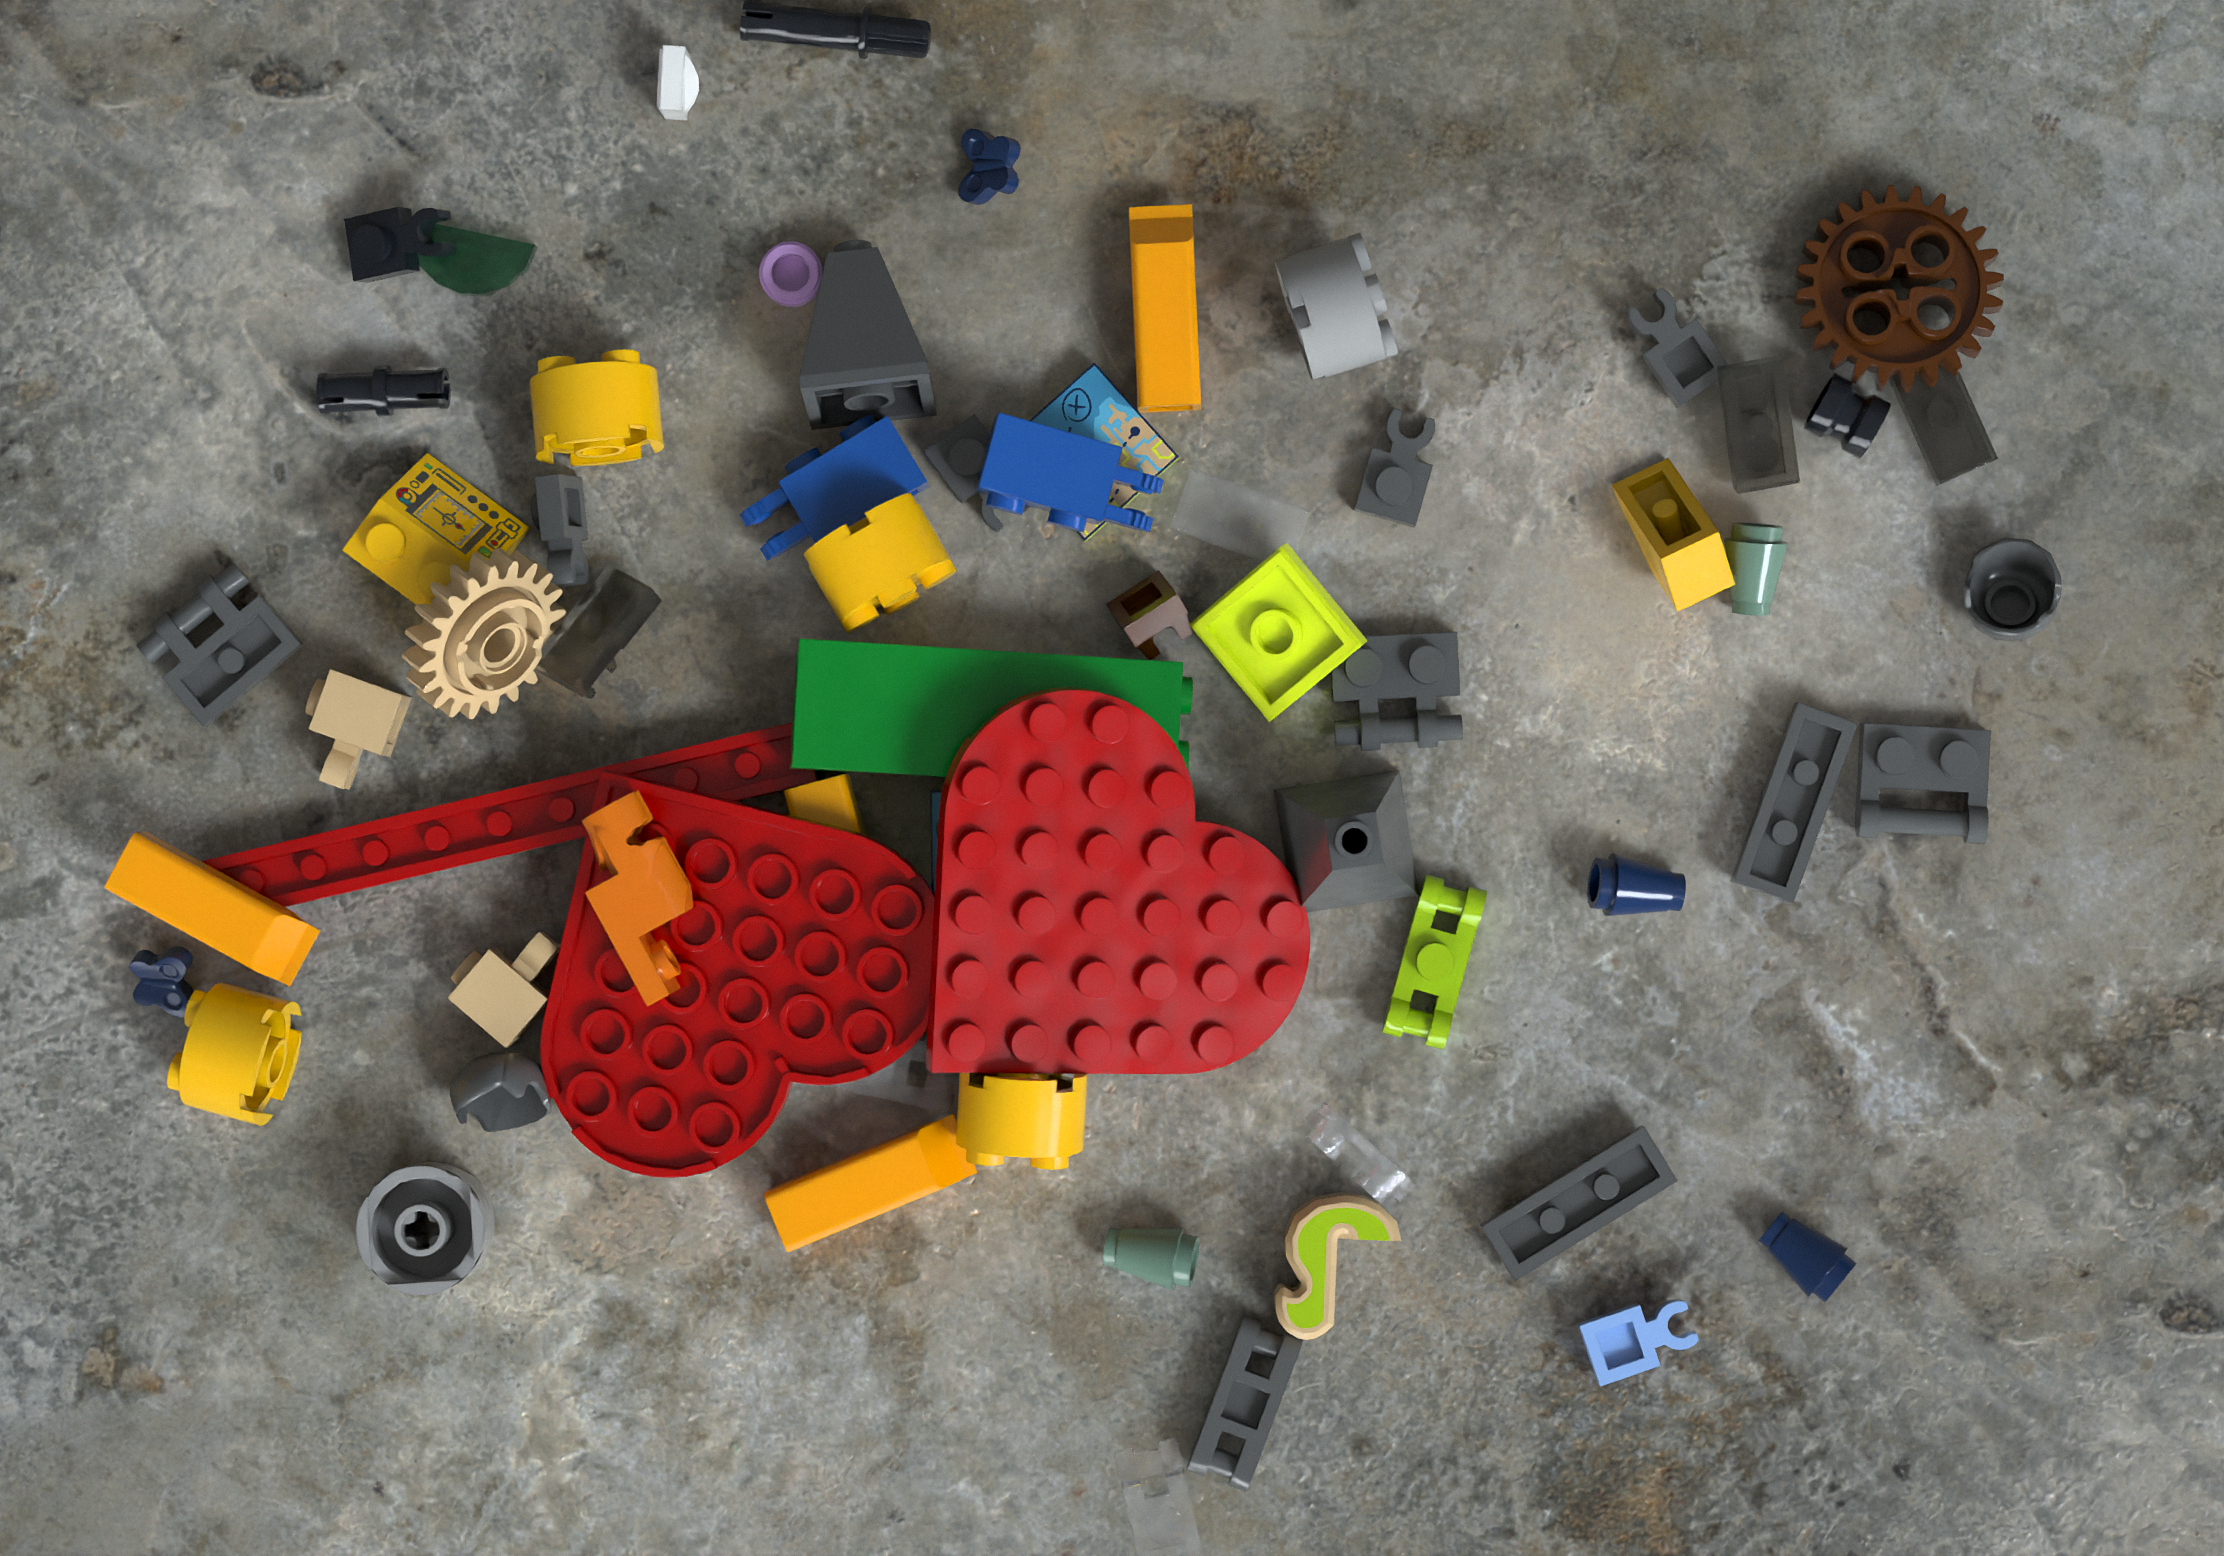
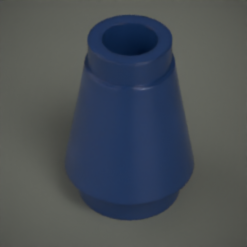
[1587,853,1686,916]
[1758,1211,1857,1303]

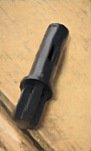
[740,0,931,59]

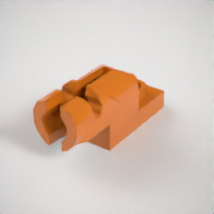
[582,790,693,1006]

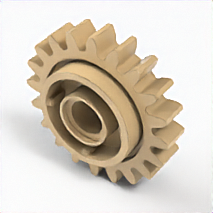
[402,547,566,719]

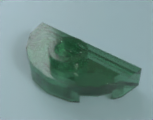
[418,224,538,296]

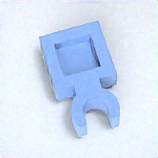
[1577,1299,1699,1386]

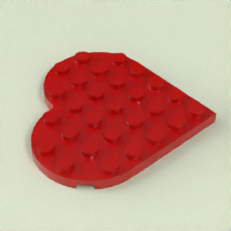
[926,687,1310,1074]
[540,770,935,1178]

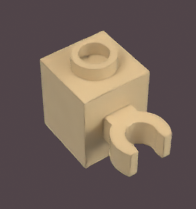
[305,669,412,790]
[448,931,561,1048]

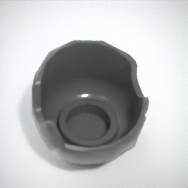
[1963,538,2062,642]
[450,1051,552,1132]

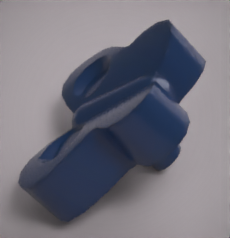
[958,128,1021,205]
[129,946,194,1018]

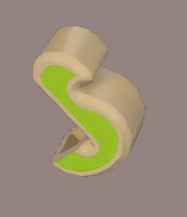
[1274,1192,1401,1340]

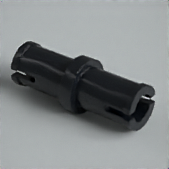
[316,365,451,417]

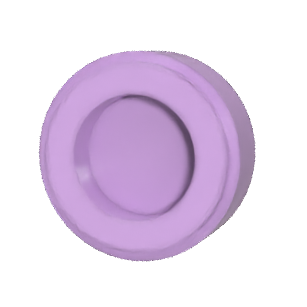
[759,241,823,307]

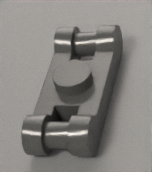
[1186,1314,1303,1492]

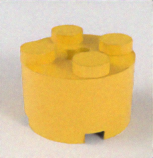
[529,349,664,466]
[803,493,958,634]
[167,982,302,1126]
[956,1073,1088,1170]

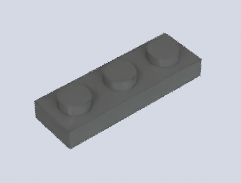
[1730,702,1858,903]
[1480,1125,1678,1281]

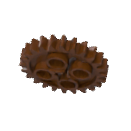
[1794,185,2004,393]

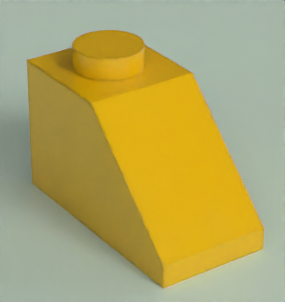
[1612,458,1735,612]

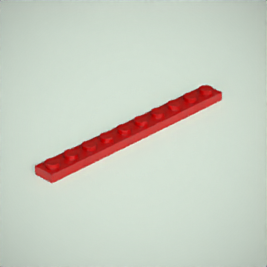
[201,722,818,908]

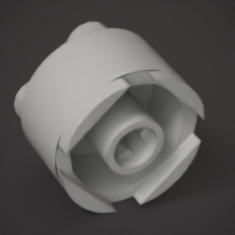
[1275,233,1398,380]
[356,1161,495,1295]

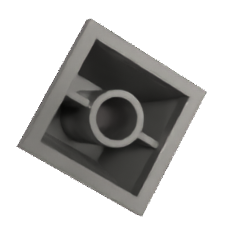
[799,240,937,430]
[1274,770,1419,913]

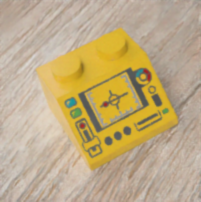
[342,453,531,605]

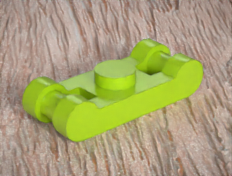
[1382,874,1487,1050]

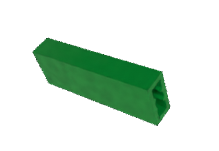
[789,638,1193,778]

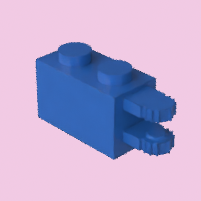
[974,412,1164,532]
[740,414,930,561]

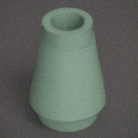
[1724,522,1788,616]
[1103,1227,1200,1291]

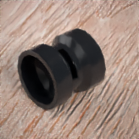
[1804,373,1891,459]

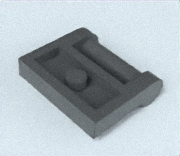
[1855,723,1991,844]

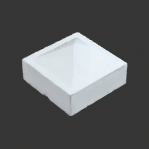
[656,45,699,120]

